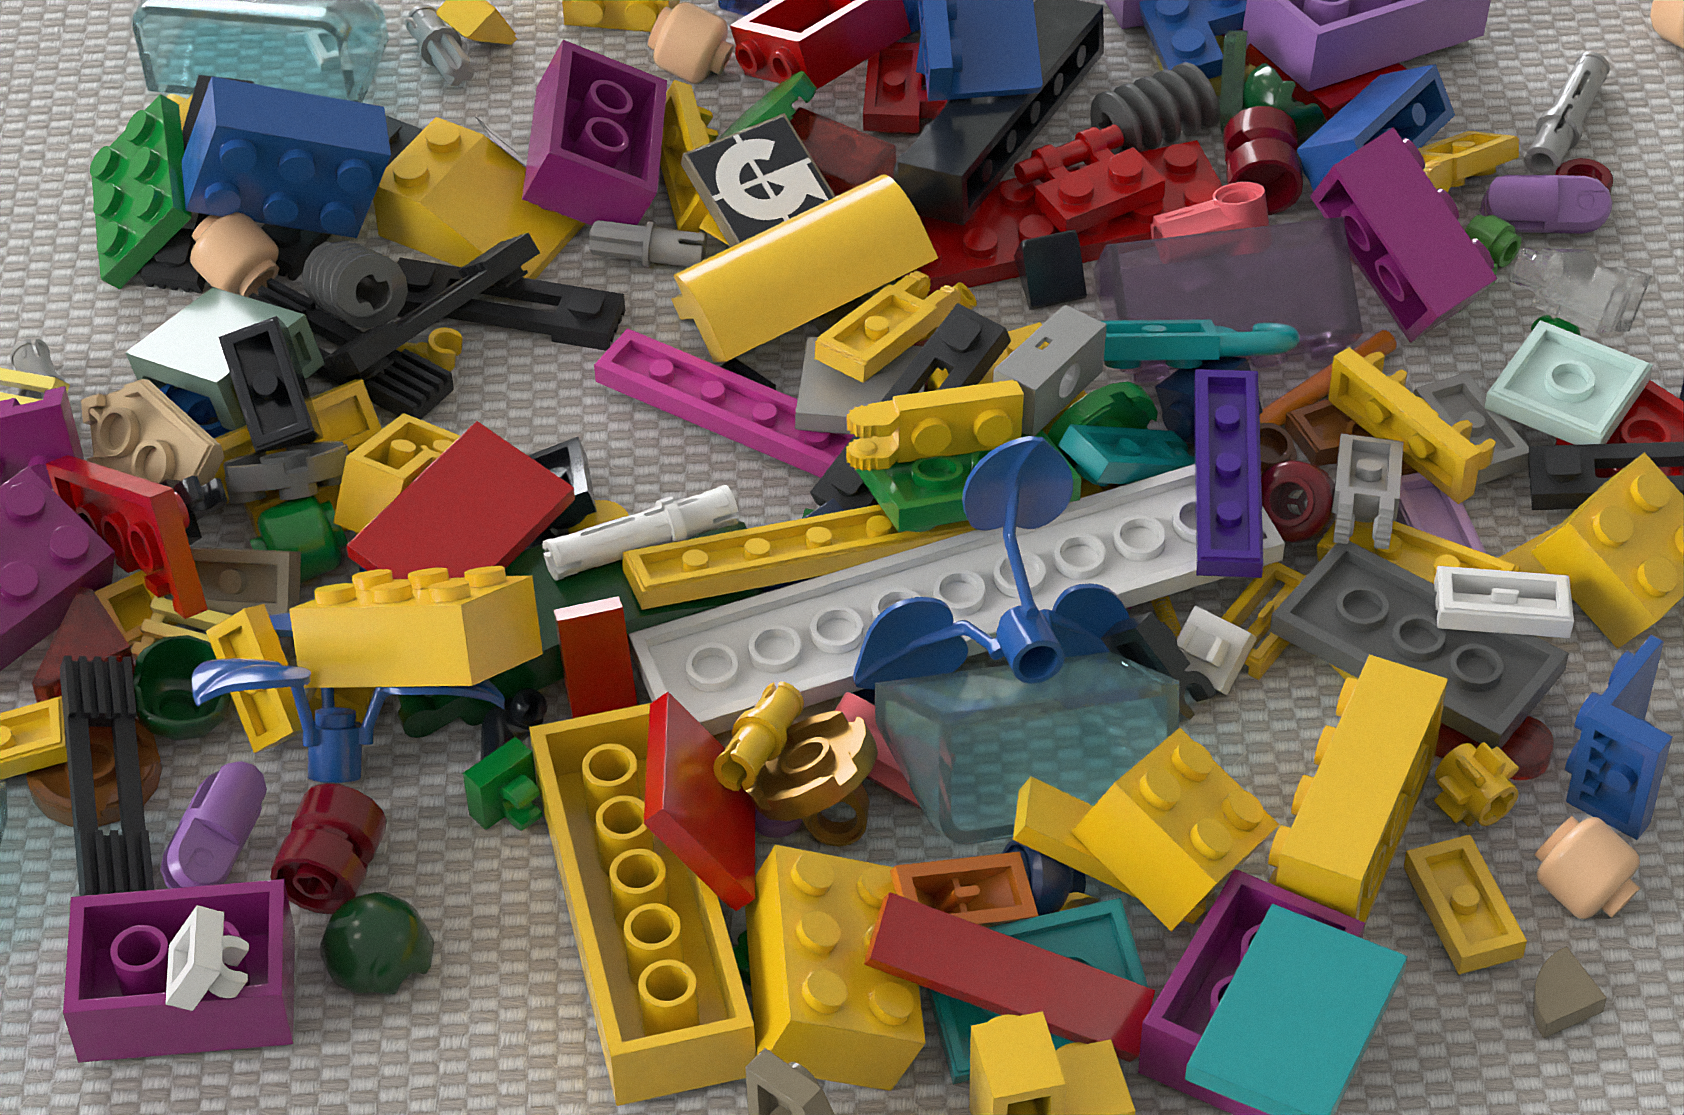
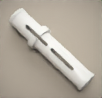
[542,485,739,581]

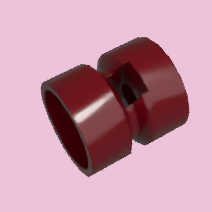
[1223,106,1303,215]
[270,783,387,915]

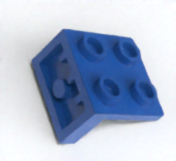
[918,0,1043,101]
[1565,635,1673,840]

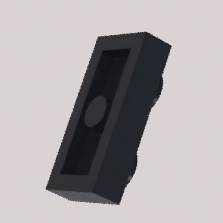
[528,437,597,532]

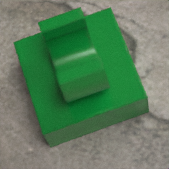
[463,737,543,831]

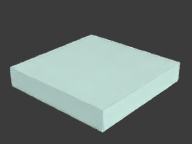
[1485,320,1653,445]

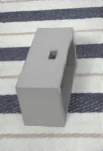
[993,305,1107,436]

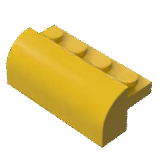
[671,174,938,362]

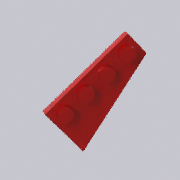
[45,455,208,619]

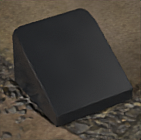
[1014,230,1087,310]

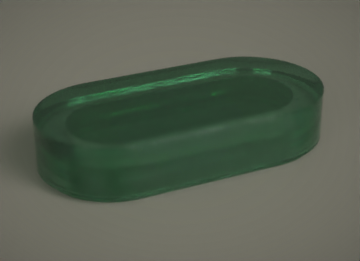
[1220,30,1250,135]

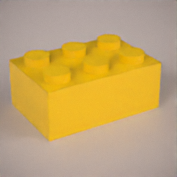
[289,566,543,688]
[745,845,926,1091]

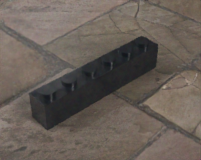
[894,0,1104,226]

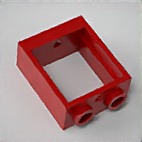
[730,0,911,91]

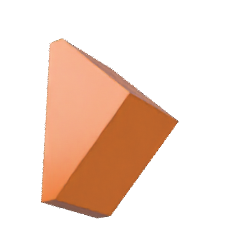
[890,852,1038,928]

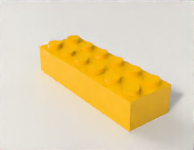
[529,703,756,1106]

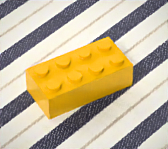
[1268,654,1448,925]

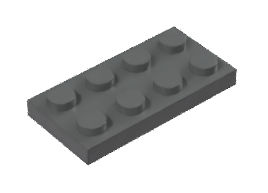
[1270,541,1569,749]

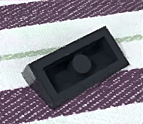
[218,316,323,453]

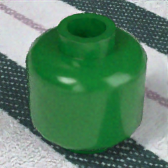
[249,495,348,584]

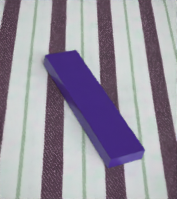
[1194,369,1263,578]

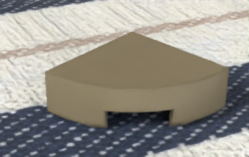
[1533,946,1607,1038]

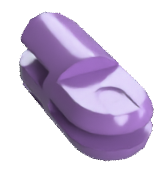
[1480,175,1613,234]
[160,761,267,889]

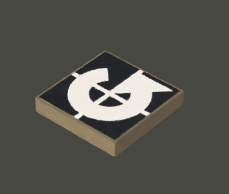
[681,113,836,247]

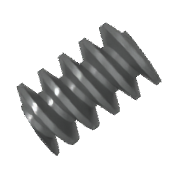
[1090,62,1220,155]
[302,241,408,328]

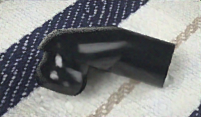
[480,688,548,761]

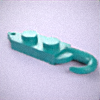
[1101,319,1300,369]

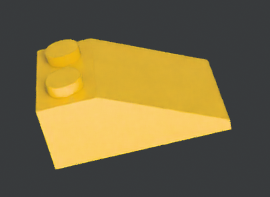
[373,117,586,279]

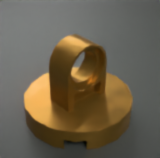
[746,711,878,847]

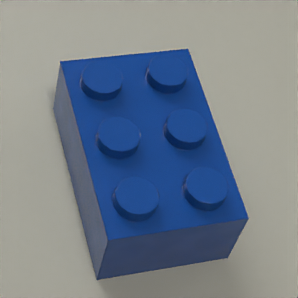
[181,76,391,238]

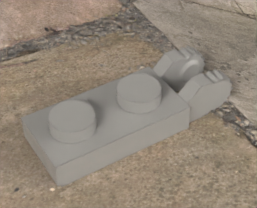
[1332,434,1403,549]

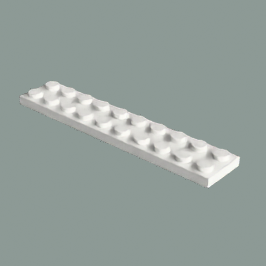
[628,464,1285,735]

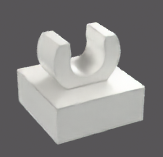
[1177,606,1257,696]
[166,905,249,1011]

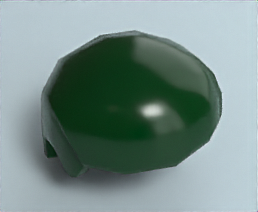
[1243,63,1327,143]
[133,635,231,741]
[320,892,434,994]

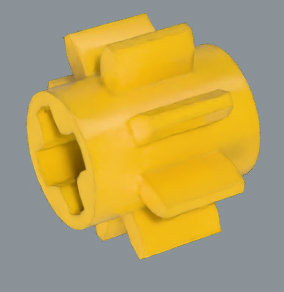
[1434,742,1519,827]

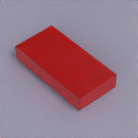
[553,596,638,719]

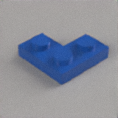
[1139,0,1247,79]

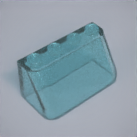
[131,0,389,103]
[875,652,1179,845]

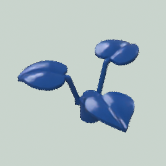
[853,436,1130,690]
[192,612,505,783]

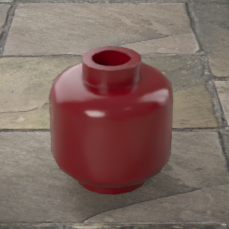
[1261,460,1337,543]

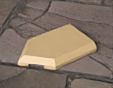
[81,379,224,486]

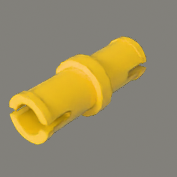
[713,681,804,791]

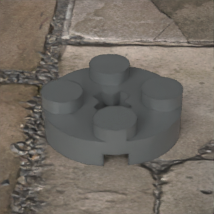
[223,441,349,504]

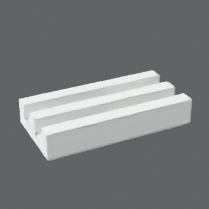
[1434,566,1574,638]

